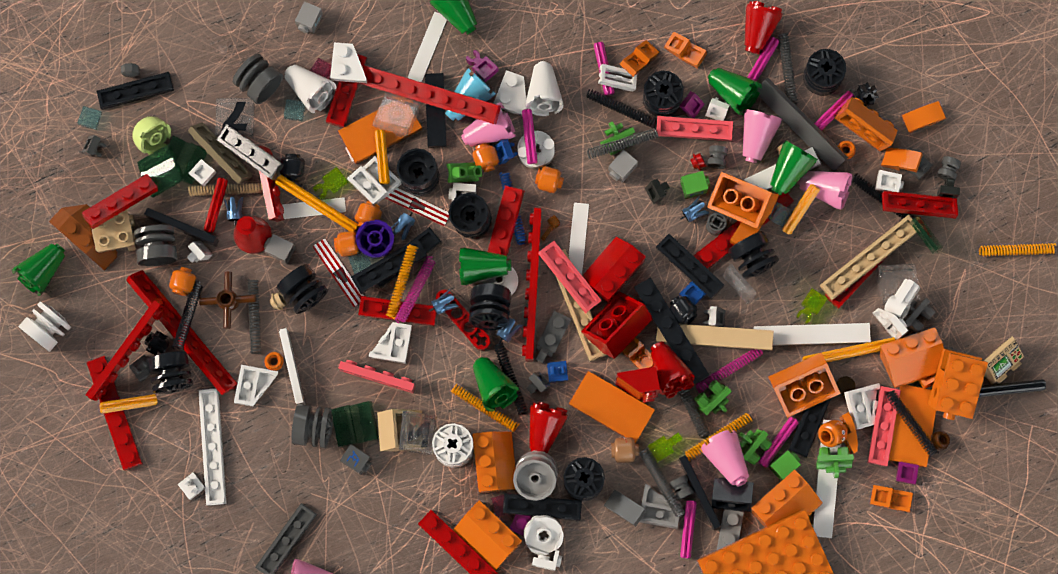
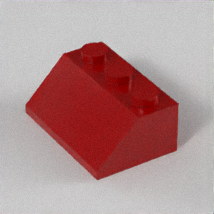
[582,237,646,304]
[581,292,653,359]
[615,366,660,403]

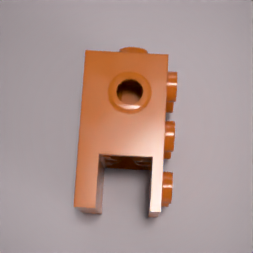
[928,348,988,420]

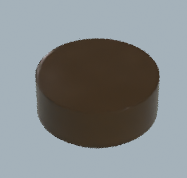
[836,376,856,396]

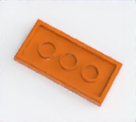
[338,97,422,164]
[569,371,655,444]
[888,385,936,468]

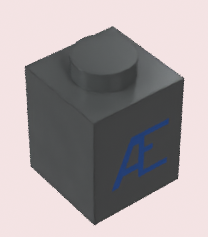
[340,444,372,475]

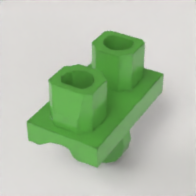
[600,122,635,155]
[447,162,482,183]
[695,380,732,415]
[738,429,772,465]
[816,446,854,478]

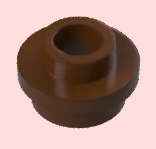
[931,431,950,451]

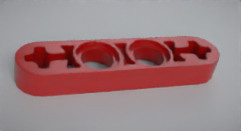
[436,290,490,351]

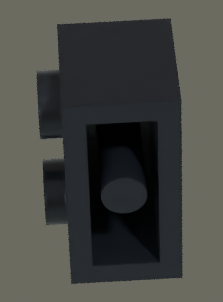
[712,477,754,512]

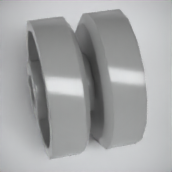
[513,451,558,501]

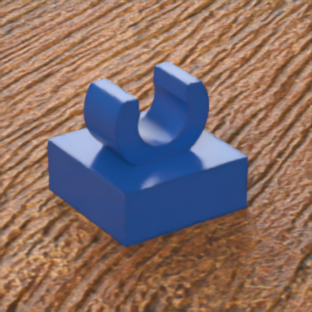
[494,139,518,165]
[547,361,568,383]

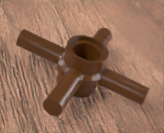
[199,271,257,329]

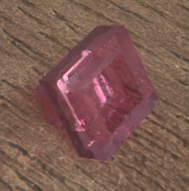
[309,57,332,79]

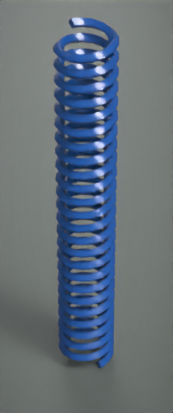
[499,172,527,245]

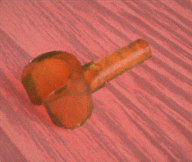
[540,215,560,241]

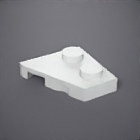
[330,42,367,83]
[493,70,528,116]
[873,308,908,340]
[368,322,412,364]
[234,365,278,407]
[844,383,880,430]

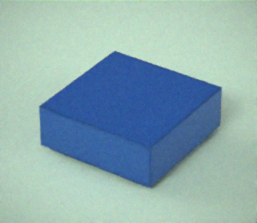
[679,281,706,305]

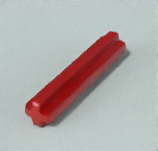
[204,177,228,233]

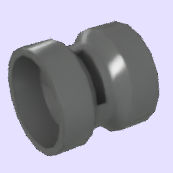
[707,145,728,169]
[937,156,961,180]
[706,213,727,235]
[669,475,695,500]

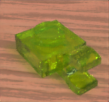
[647,432,682,463]

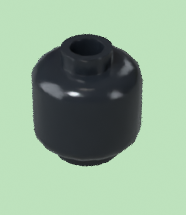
[280,154,305,181]
[670,296,697,325]

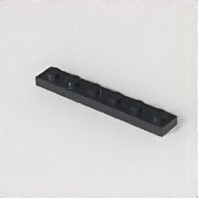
[634,277,710,386]

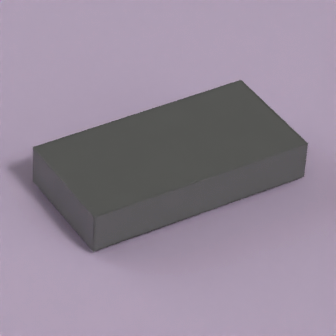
[604,490,647,527]

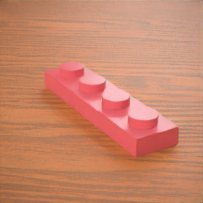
[656,116,733,142]
[538,241,602,314]
[338,360,416,393]
[867,386,900,467]

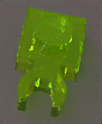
[313,167,348,199]
[796,288,828,324]

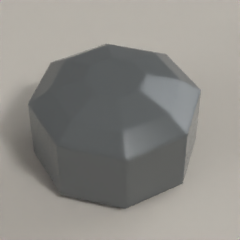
[121,63,140,77]

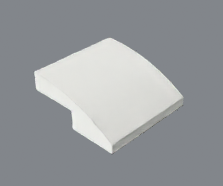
[347,156,401,205]

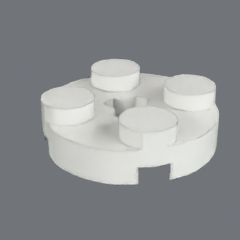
[517,131,555,169]
[524,515,564,555]

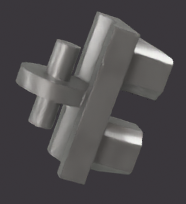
[905,298,935,333]

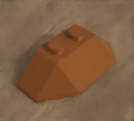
[49,204,118,271]

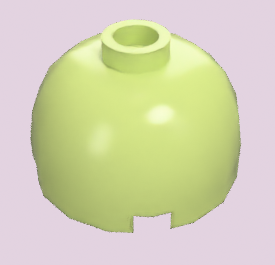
[132,116,171,155]

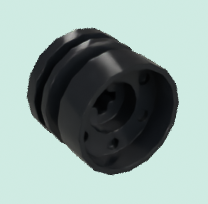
[803,49,846,96]
[643,70,684,117]
[397,148,440,196]
[448,193,492,239]
[728,231,779,279]
[276,264,328,314]
[469,283,511,331]
[147,351,193,394]
[563,457,605,501]

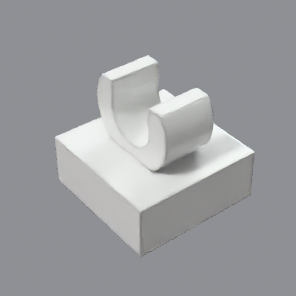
[705,97,730,121]
[189,159,217,186]
[187,241,213,263]
[178,472,205,500]

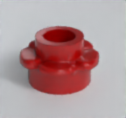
[690,153,706,171]

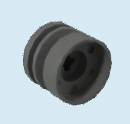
[232,54,283,104]
[134,225,177,266]
[292,404,333,449]

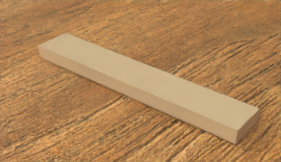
[820,215,921,300]
[555,249,606,362]
[656,324,774,351]

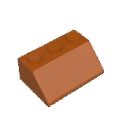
[835,97,898,151]
[707,172,779,229]
[880,327,944,388]
[768,353,840,418]
[472,431,516,494]
[751,470,823,527]
[453,500,522,571]

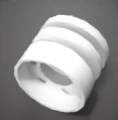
[18,302,71,352]
[432,423,474,468]

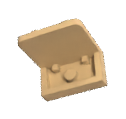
[91,210,137,252]

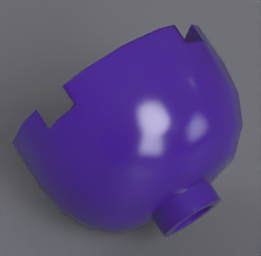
[356,220,394,258]

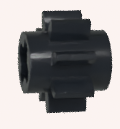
[854,82,879,106]
[144,331,169,355]

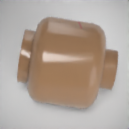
[611,437,639,463]

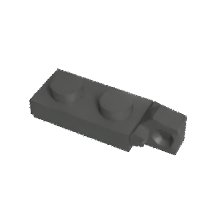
[536,311,571,364]

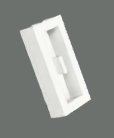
[598,64,637,92]

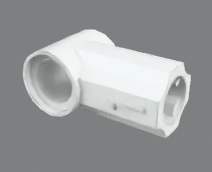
[884,279,920,319]

